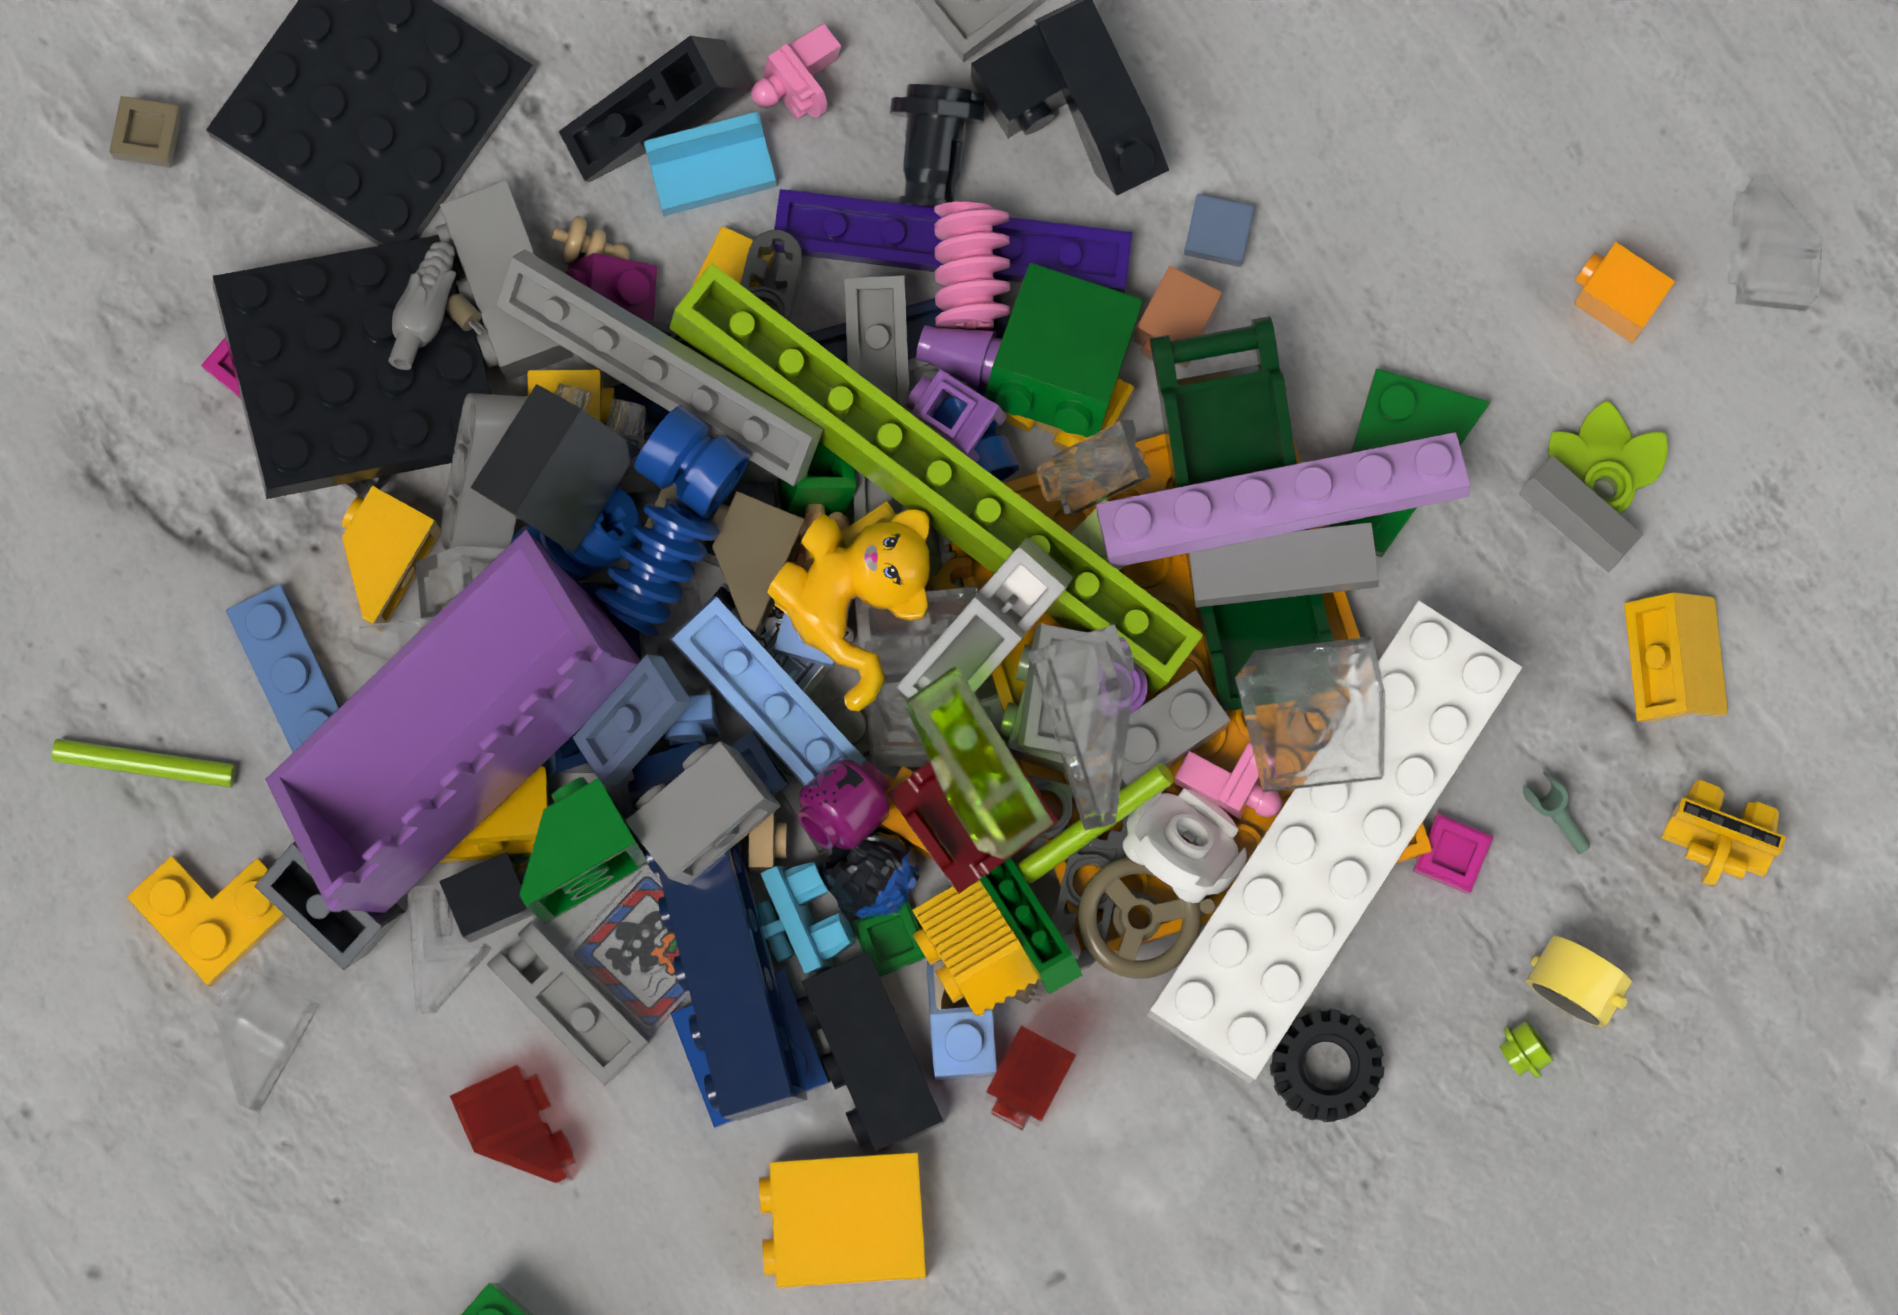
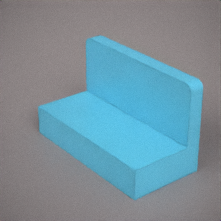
[644,112,777,216]

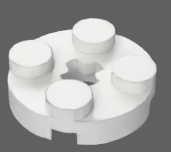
[1123,788,1247,903]

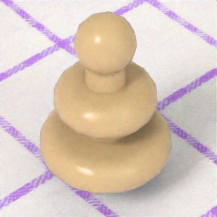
[551,216,630,264]

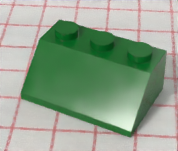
[519,777,648,924]

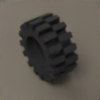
[1270,1009,1385,1122]

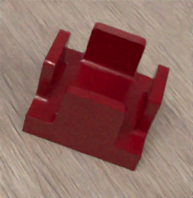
[887,722,1059,894]

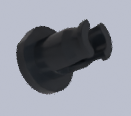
[890,84,985,208]

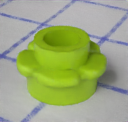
[1499,1020,1554,1078]

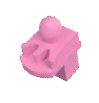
[751,23,841,120]
[1175,738,1283,819]

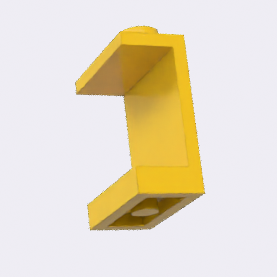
[759,1153,926,1288]

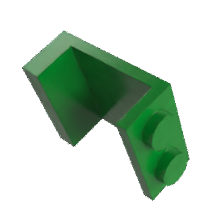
[984,263,1143,441]

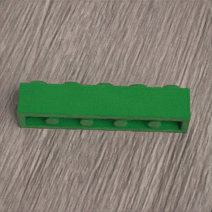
[979,857,1082,995]

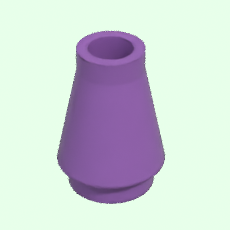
[916,325,1002,389]

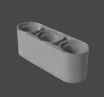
[440,393,528,554]

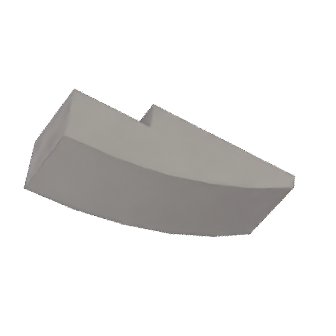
[896,537,1073,728]

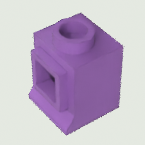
[906,369,1007,463]

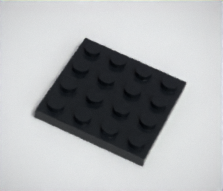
[206,0,535,246]
[213,235,492,499]

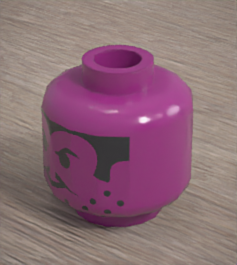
[798,758,890,850]

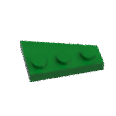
[1329,368,1491,557]

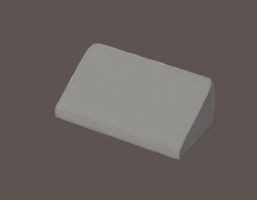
[1519,455,1643,573]

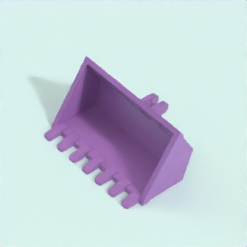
[265,529,641,913]

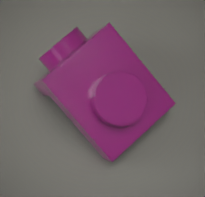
[565,253,657,321]

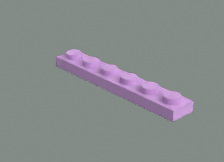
[1096,432,1471,567]

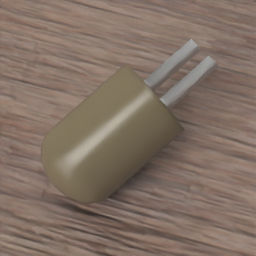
[445,294,488,335]

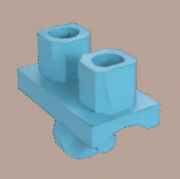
[757,862,856,974]

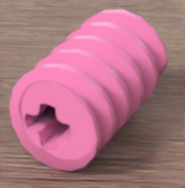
[934,201,1010,331]

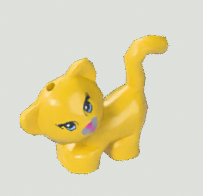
[767,509,930,712]

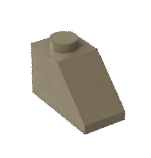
[712,492,806,641]

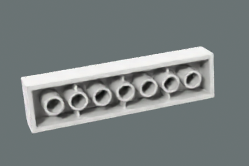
[1147,601,1523,1084]

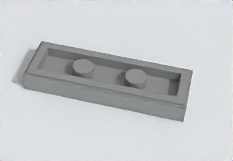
[1189,523,1379,608]

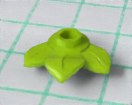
[1548,401,1668,514]

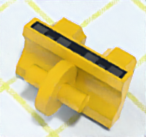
[1661,780,1786,887]

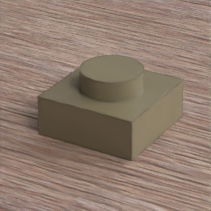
[109,96,183,168]

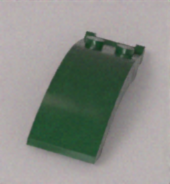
[1150,316,1340,712]

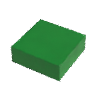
[851,900,926,977]

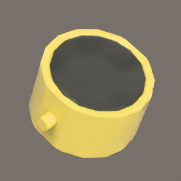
[1526,935,1633,1029]

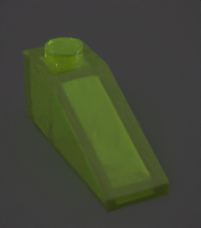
[904,667,1053,859]

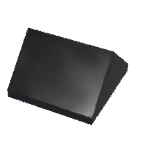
[470,384,641,554]

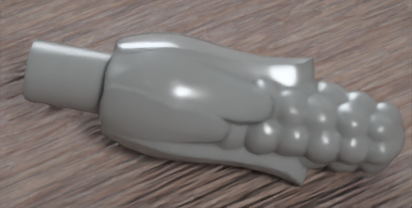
[388,241,456,370]

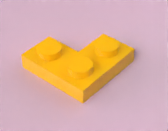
[126,856,287,987]

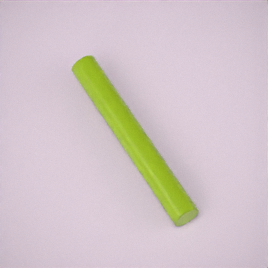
[52,738,236,788]
[1018,763,1174,883]

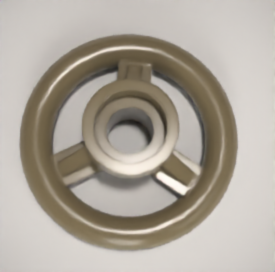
[1078,856,1201,979]

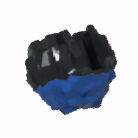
[821,827,919,918]

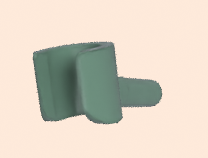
[1523,772,1590,854]

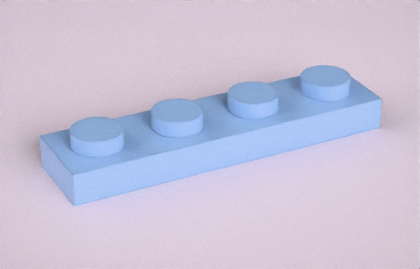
[668,597,867,786]

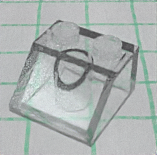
[1236,636,1385,792]

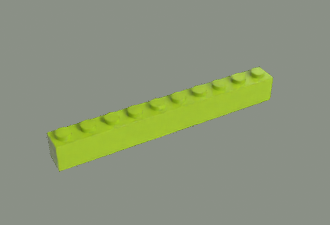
[669,263,1203,695]

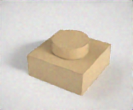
[748,811,788,874]

